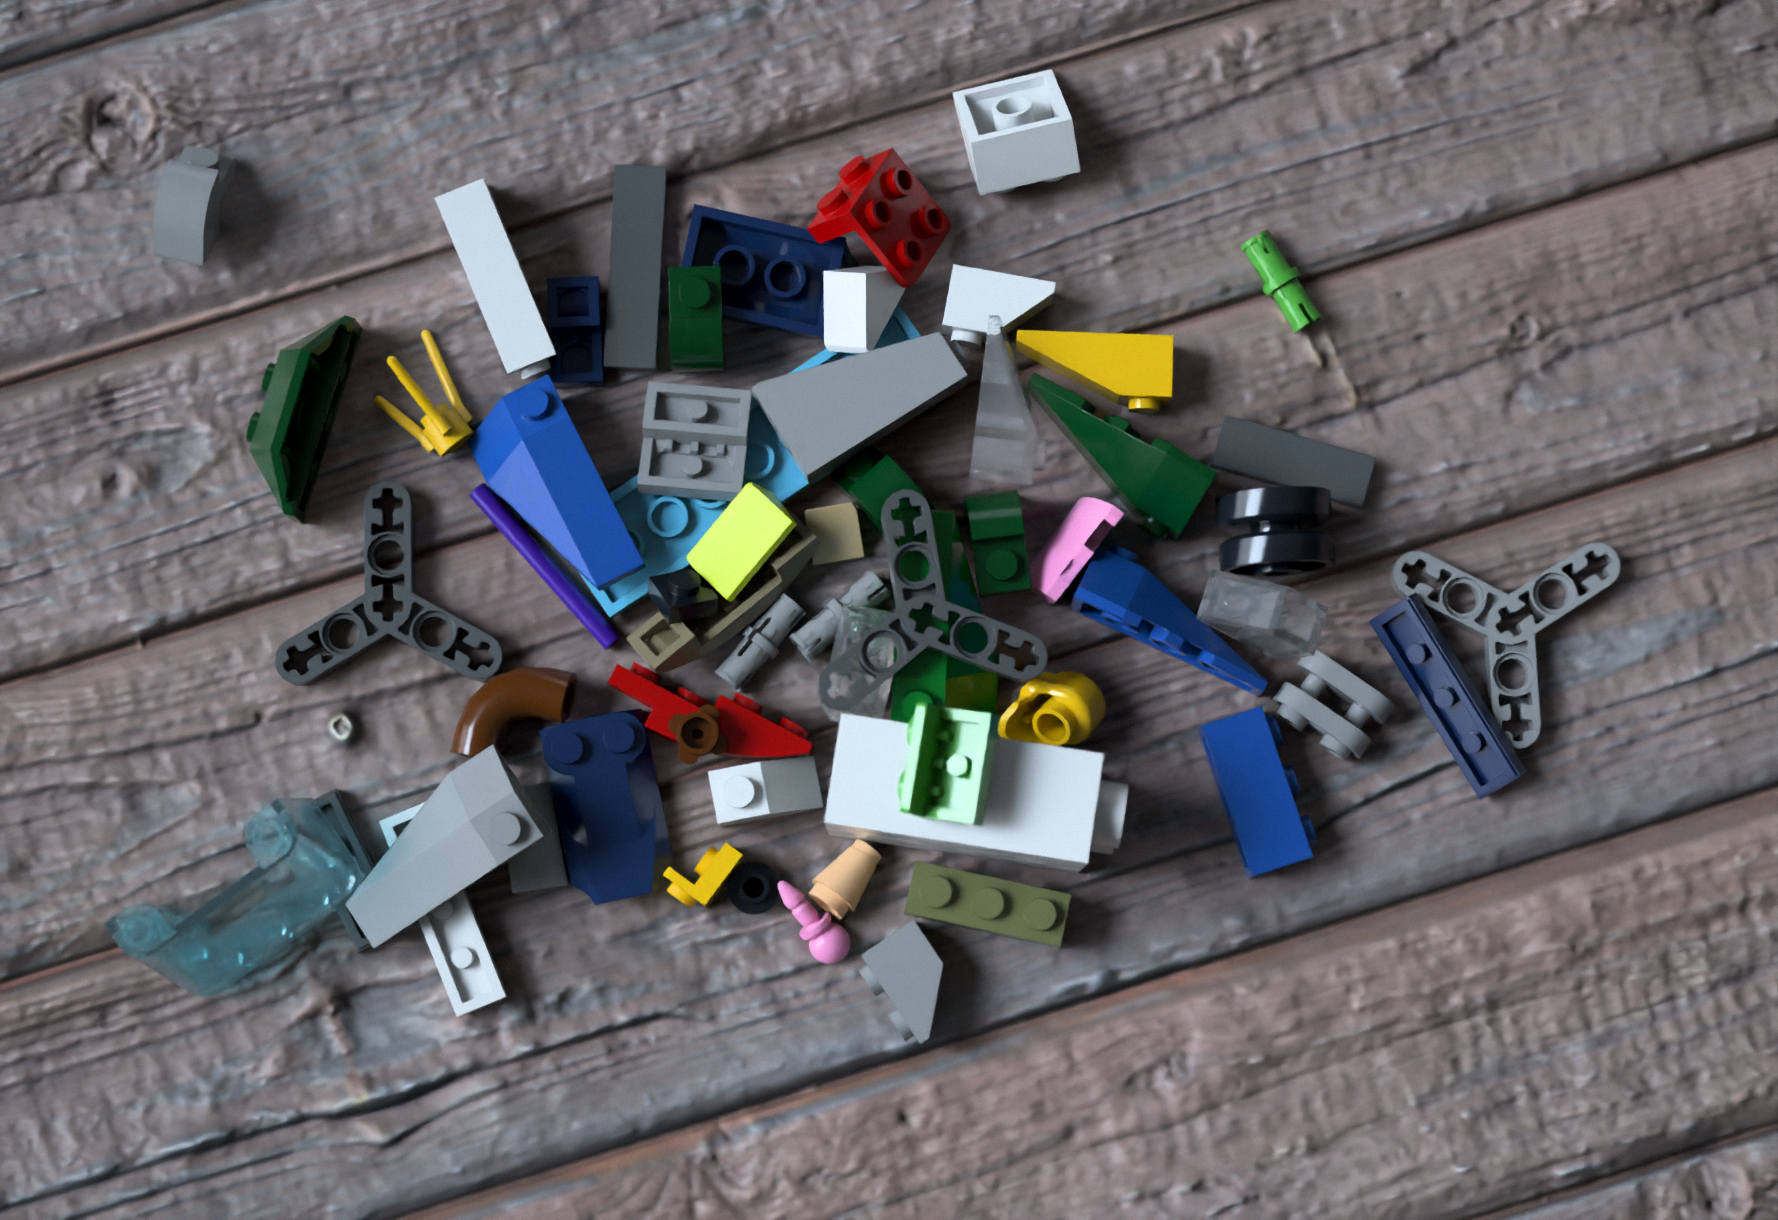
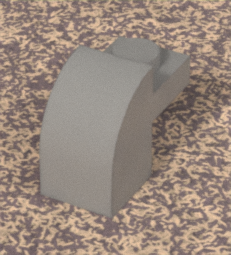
[153,145,236,266]

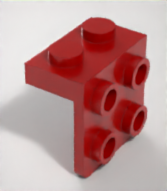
[807,148,951,288]

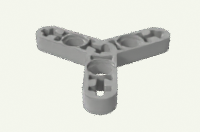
[1390,543,1620,751]

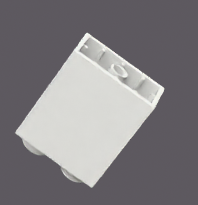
[824,713,1128,874]

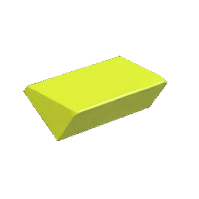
[686,482,797,602]

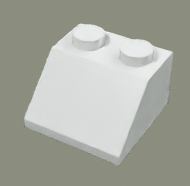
[952,69,1081,196]

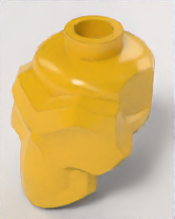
[998,671,1106,746]

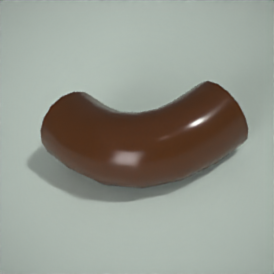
[450,667,577,758]

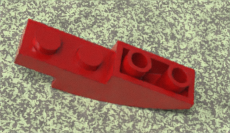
[607,662,815,761]

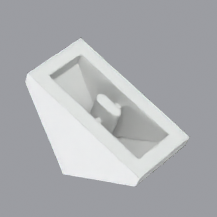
[824,265,906,354]

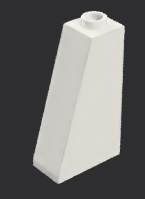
[435,178,557,380]

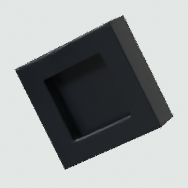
[647,568,719,625]

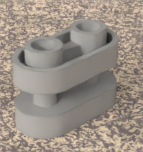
[1273,647,1395,761]

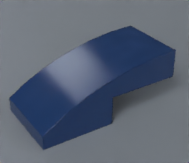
[547,276,605,389]

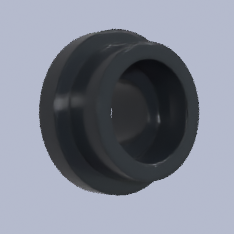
[728,862,780,915]

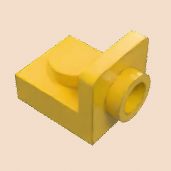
[663,842,745,909]

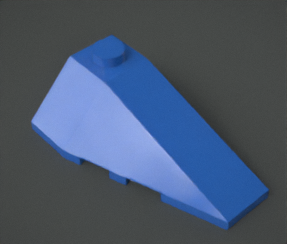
[467,374,646,591]
[1069,544,1268,697]

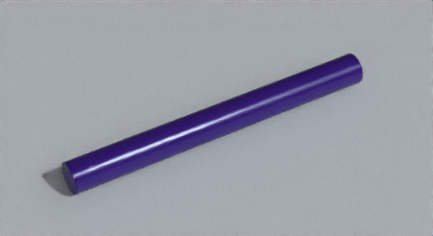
[469,483,621,650]

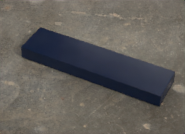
[1369,593,1528,800]

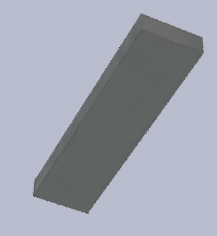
[604,164,668,372]

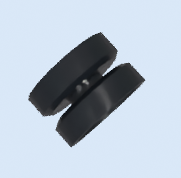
[1215,486,1336,577]

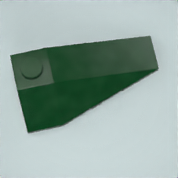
[1027,372,1217,541]

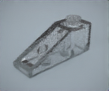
[969,314,1047,485]

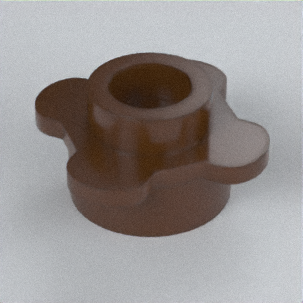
[668,705,728,765]

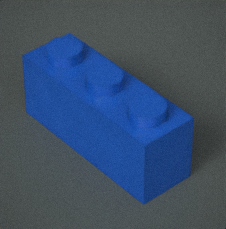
[1198,706,1317,879]

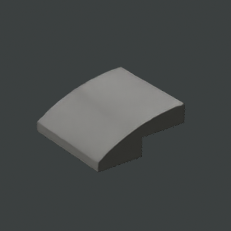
[637,381,752,501]

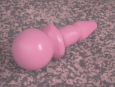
[777,880,851,964]

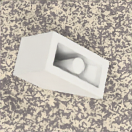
[942,264,1056,348]
[708,756,824,827]

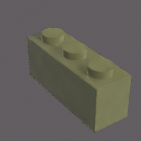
[904,860,1072,948]

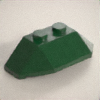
[246,316,363,524]

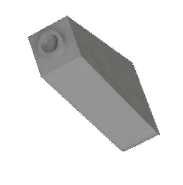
[751,331,971,483]

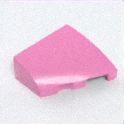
[1028,497,1124,606]

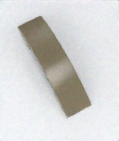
[626,508,820,674]

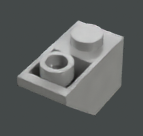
[858,919,943,1044]

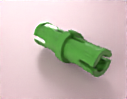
[1240,230,1323,334]

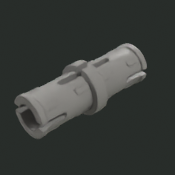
[789,570,890,662]
[715,593,806,693]

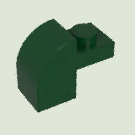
[668,266,725,372]
[831,445,936,548]
[964,489,1031,598]

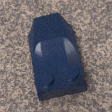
[681,204,860,340]
[539,709,675,905]

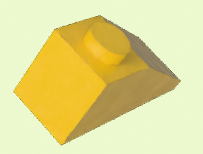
[1015,330,1174,414]

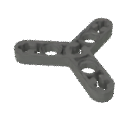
[275,480,505,686]
[816,489,1048,711]

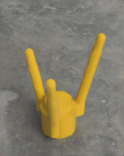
[374,330,474,458]

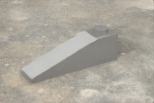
[345,744,552,949]

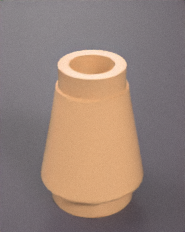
[808,839,882,920]

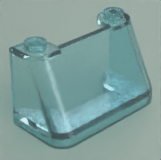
[104,798,361,996]

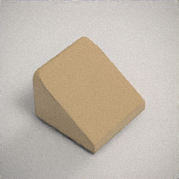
[804,502,865,566]

